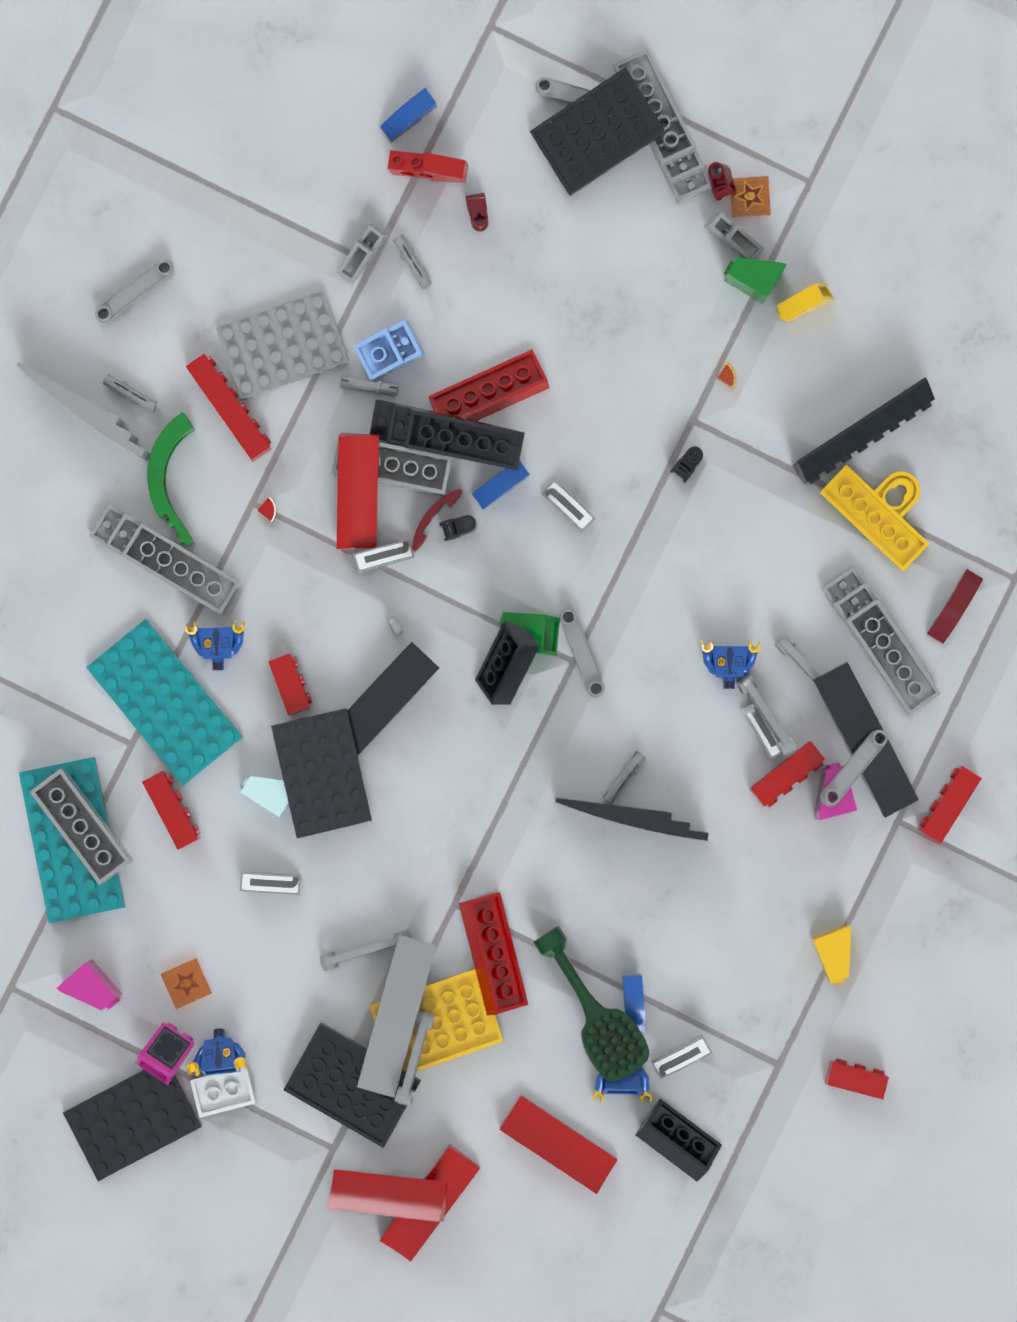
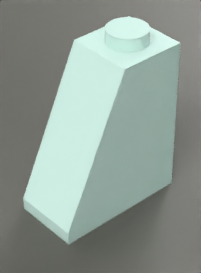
[240,776,289,817]

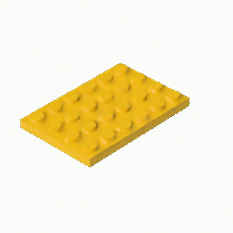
[369,969,504,1072]

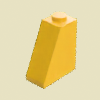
[776,283,834,322]
[812,925,851,985]

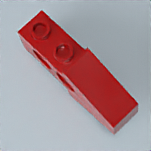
[387,150,469,183]

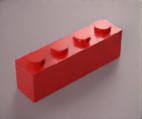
[749,741,825,807]
[919,766,982,844]
[142,771,201,850]

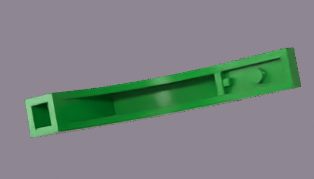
[147,412,195,547]

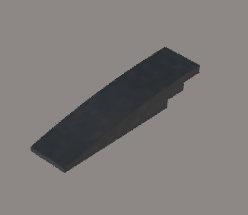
[370,399,525,470]
[347,642,440,756]
[813,662,919,818]
[555,798,709,841]

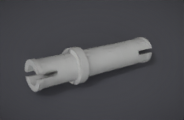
[392,234,432,290]
[102,374,158,413]
[340,376,399,396]
[602,750,646,804]

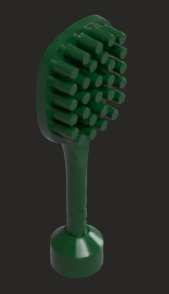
[533,926,649,1081]

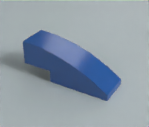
[380,88,437,142]
[472,461,530,509]
[622,974,646,1032]

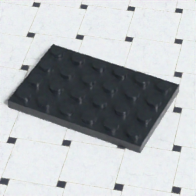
[529,67,666,196]
[271,708,372,839]
[283,1022,421,1148]
[63,1070,202,1181]

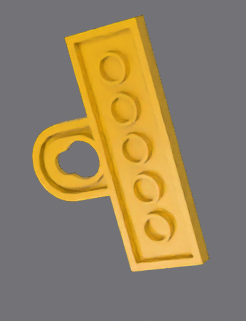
[820,465,929,572]

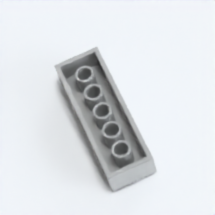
[332,434,453,496]
[30,768,134,885]

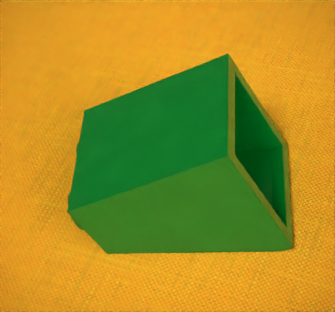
[724,257,787,304]
[500,612,560,656]

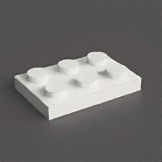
[190,1066,256,1118]

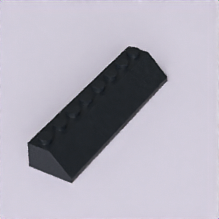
[792,377,935,485]

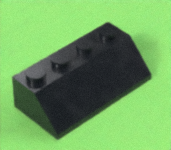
[475,621,540,705]
[635,1098,722,1182]

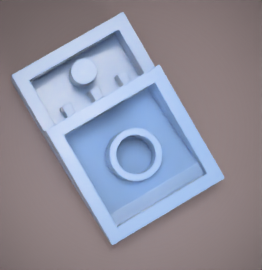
[353,320,425,380]

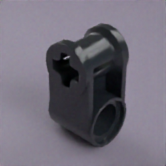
[670,446,703,483]
[439,515,477,542]

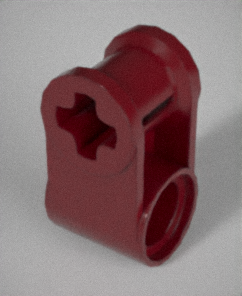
[708,162,737,201]
[466,192,488,232]

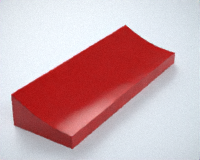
[428,349,549,421]
[336,433,379,549]
[459,892,529,1016]
[500,1095,618,1194]
[379,1144,480,1262]
[326,1169,448,1222]

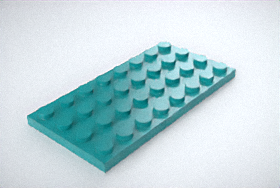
[86,619,243,786]
[19,757,125,923]

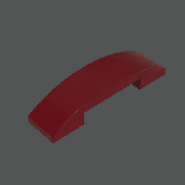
[412,489,463,553]
[927,569,983,644]

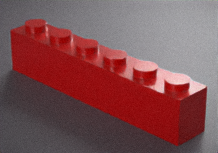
[185,354,272,462]

